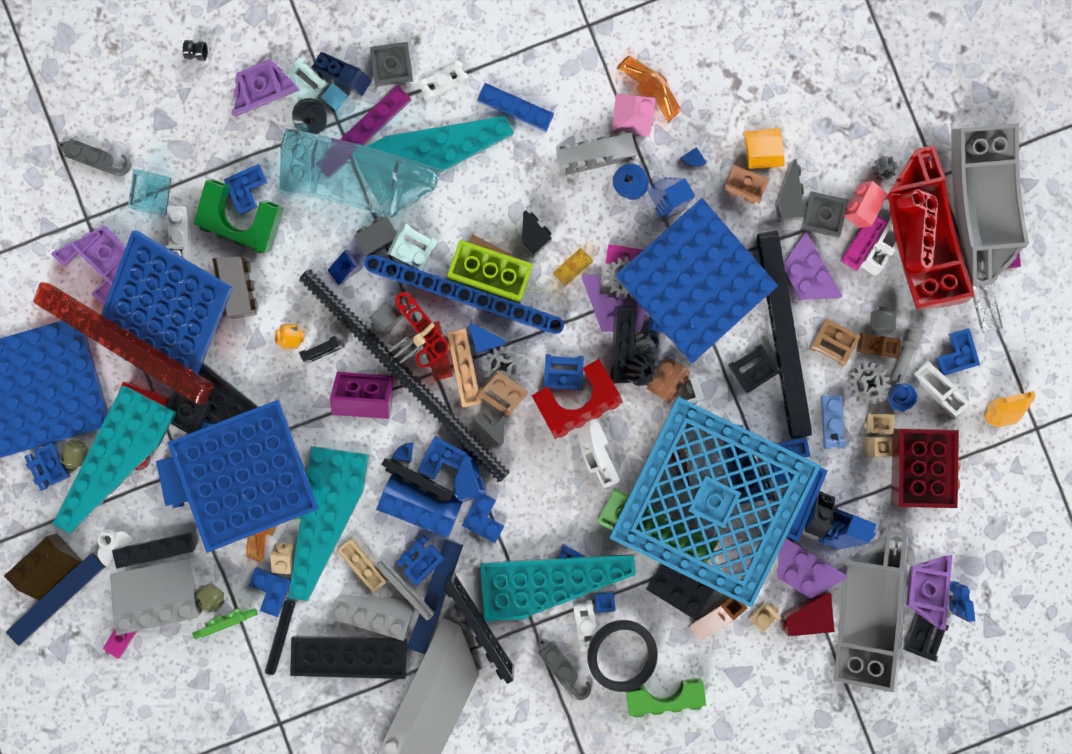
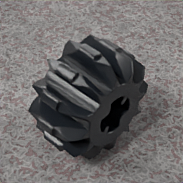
[625,353,657,386]

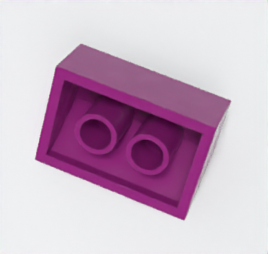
[330,372,394,419]

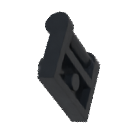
[299,336,345,363]
[728,344,780,393]
[903,613,949,662]

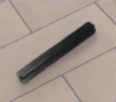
[265,600,295,675]

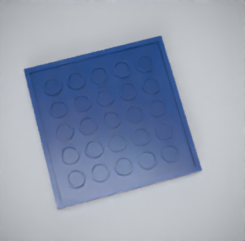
[615,198,778,363]
[95,230,233,389]
[0,316,108,458]
[167,400,319,553]

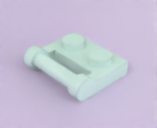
[286,58,330,101]
[387,223,437,271]

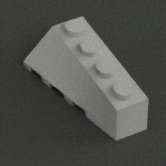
[556,131,637,177]
[329,595,415,641]

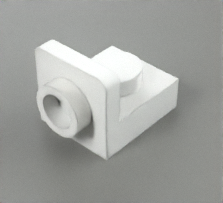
[686,377,705,405]

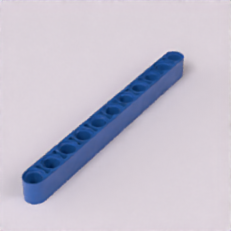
[364,255,564,335]

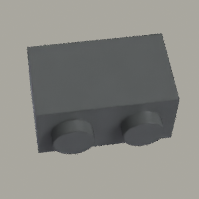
[354,216,397,257]

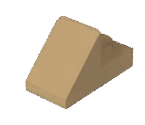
[862,437,892,457]

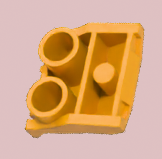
[742,128,785,170]
[984,391,1036,428]

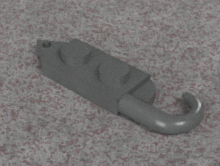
[57,139,131,176]
[538,637,591,701]

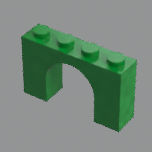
[193,179,284,253]

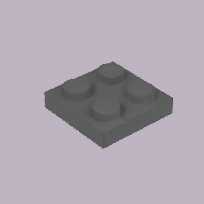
[370,42,414,87]
[801,191,848,238]

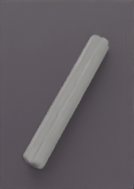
[376,559,434,620]

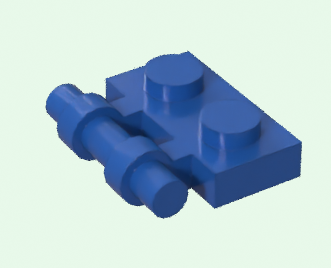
[24,442,71,491]
[397,535,445,586]
[949,581,976,622]

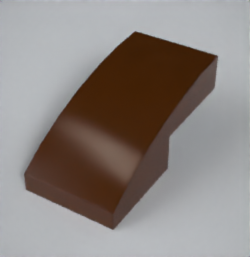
[856,333,901,359]

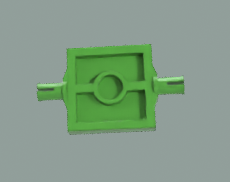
[192,608,258,640]

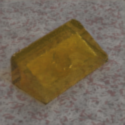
[552,248,594,287]

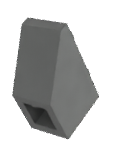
[369,302,403,333]

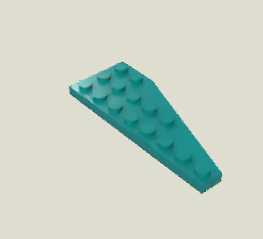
[353,116,514,205]
[52,386,176,533]
[289,446,369,601]
[480,554,636,621]

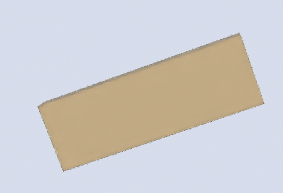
[336,537,388,594]

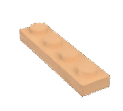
[447,329,481,407]

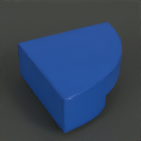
[680,147,707,167]
[392,442,414,462]

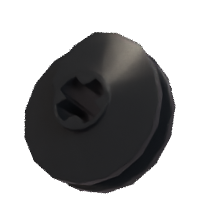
[292,98,327,136]

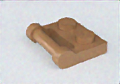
[809,318,861,367]
[476,370,528,418]

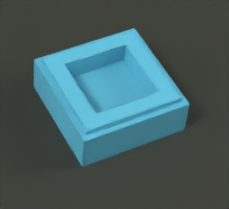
[321,83,348,111]

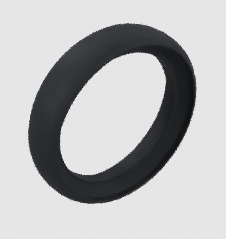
[587,620,658,692]

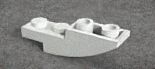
[166,206,192,262]
[578,419,620,488]

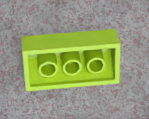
[447,240,533,304]

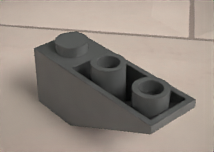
[775,159,807,222]

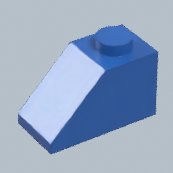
[453,456,487,502]

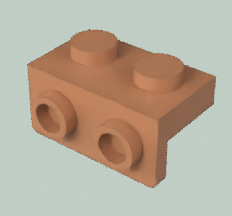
[724,164,770,204]
[646,356,690,404]

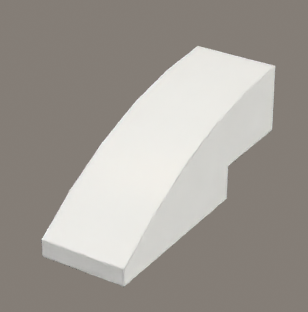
[860,216,897,276]
[914,361,970,420]

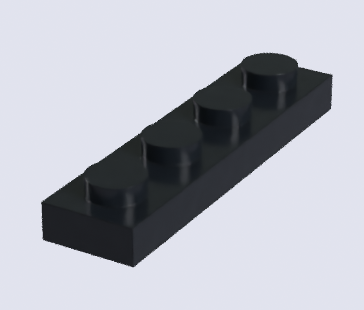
[610,306,636,384]
[381,458,455,502]
[112,532,195,569]

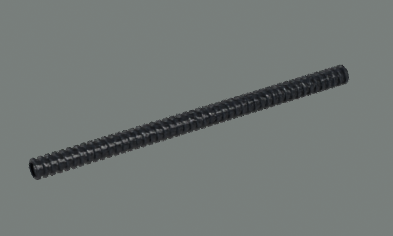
[299,269,510,483]

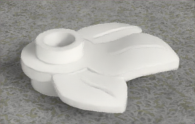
[97,530,133,566]

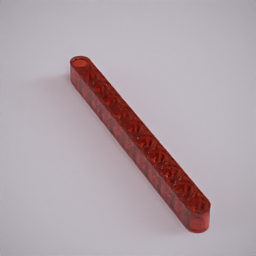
[33,282,214,405]

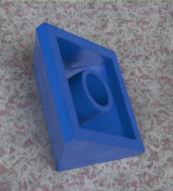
[469,322,507,354]

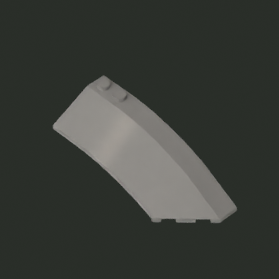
[951,123,1030,286]
[833,531,908,693]
[377,616,479,754]

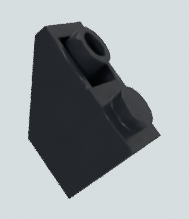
[522,210,552,256]
[804,491,835,539]

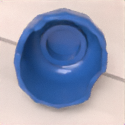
[887,383,918,412]

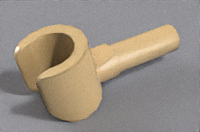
[413,322,435,347]

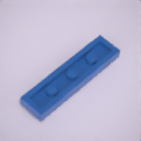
[477,83,554,132]

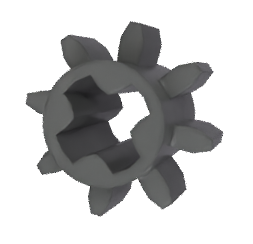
[872,156,898,180]
[635,330,659,355]

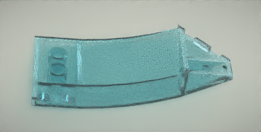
[280,128,441,218]

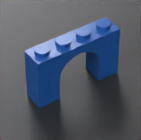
[156,457,188,508]

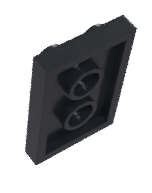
[646,564,714,620]

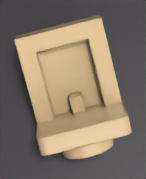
[864,414,895,434]
[270,543,294,574]

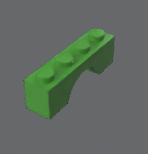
[625,678,706,718]

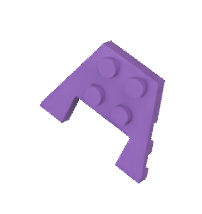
[51,226,126,306]
[582,275,646,332]

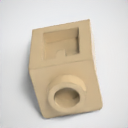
[748,601,781,632]

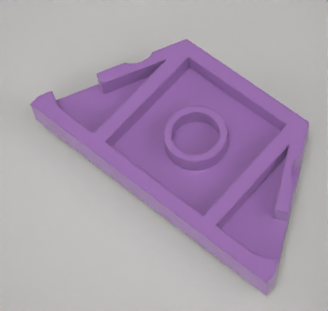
[231,59,300,117]
[784,233,843,300]
[777,538,847,599]
[906,555,953,630]

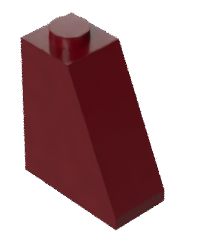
[780,590,835,637]

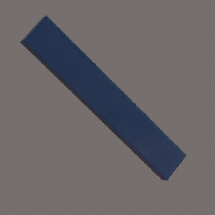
[407,539,463,654]
[6,553,106,646]

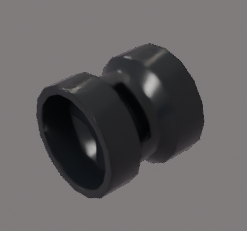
[182,40,208,61]

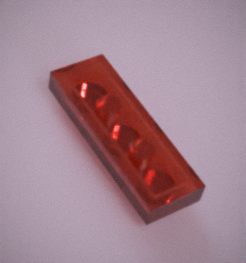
[425,321,454,381]

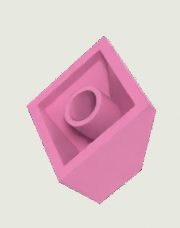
[611,93,656,137]

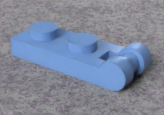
[821,395,845,449]

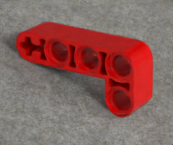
[897,190,938,271]
[395,292,450,368]

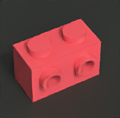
[843,181,888,228]

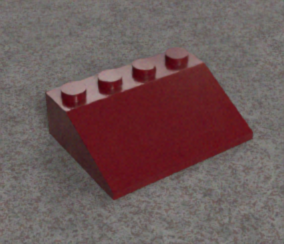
[891,428,959,508]

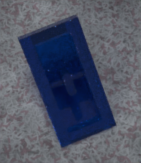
[328,250,363,285]

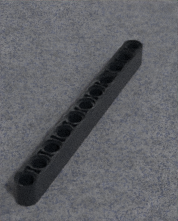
[757,230,812,439]

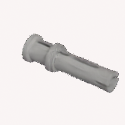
[890,325,926,383]

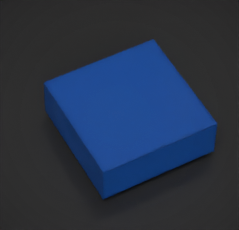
[594,591,616,613]

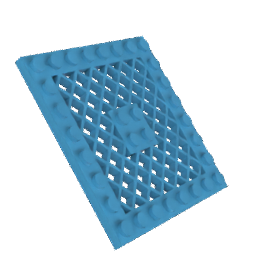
[609,396,821,608]

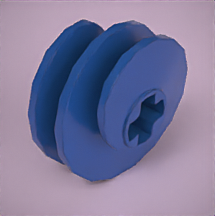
[613,164,649,200]

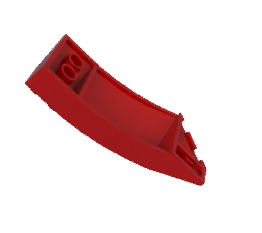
[888,145,975,310]

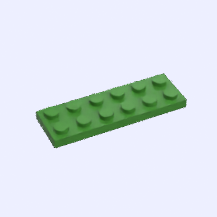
[597,488,718,563]

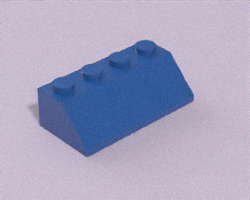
[376,473,463,538]

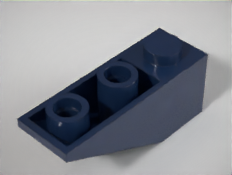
[311,52,372,96]

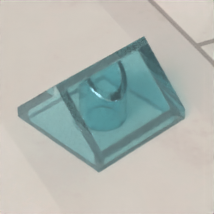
[128,169,172,215]

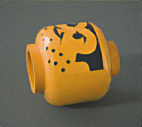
[275,324,305,349]

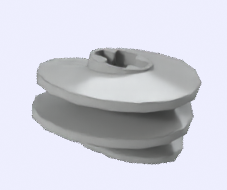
[389,333,423,364]

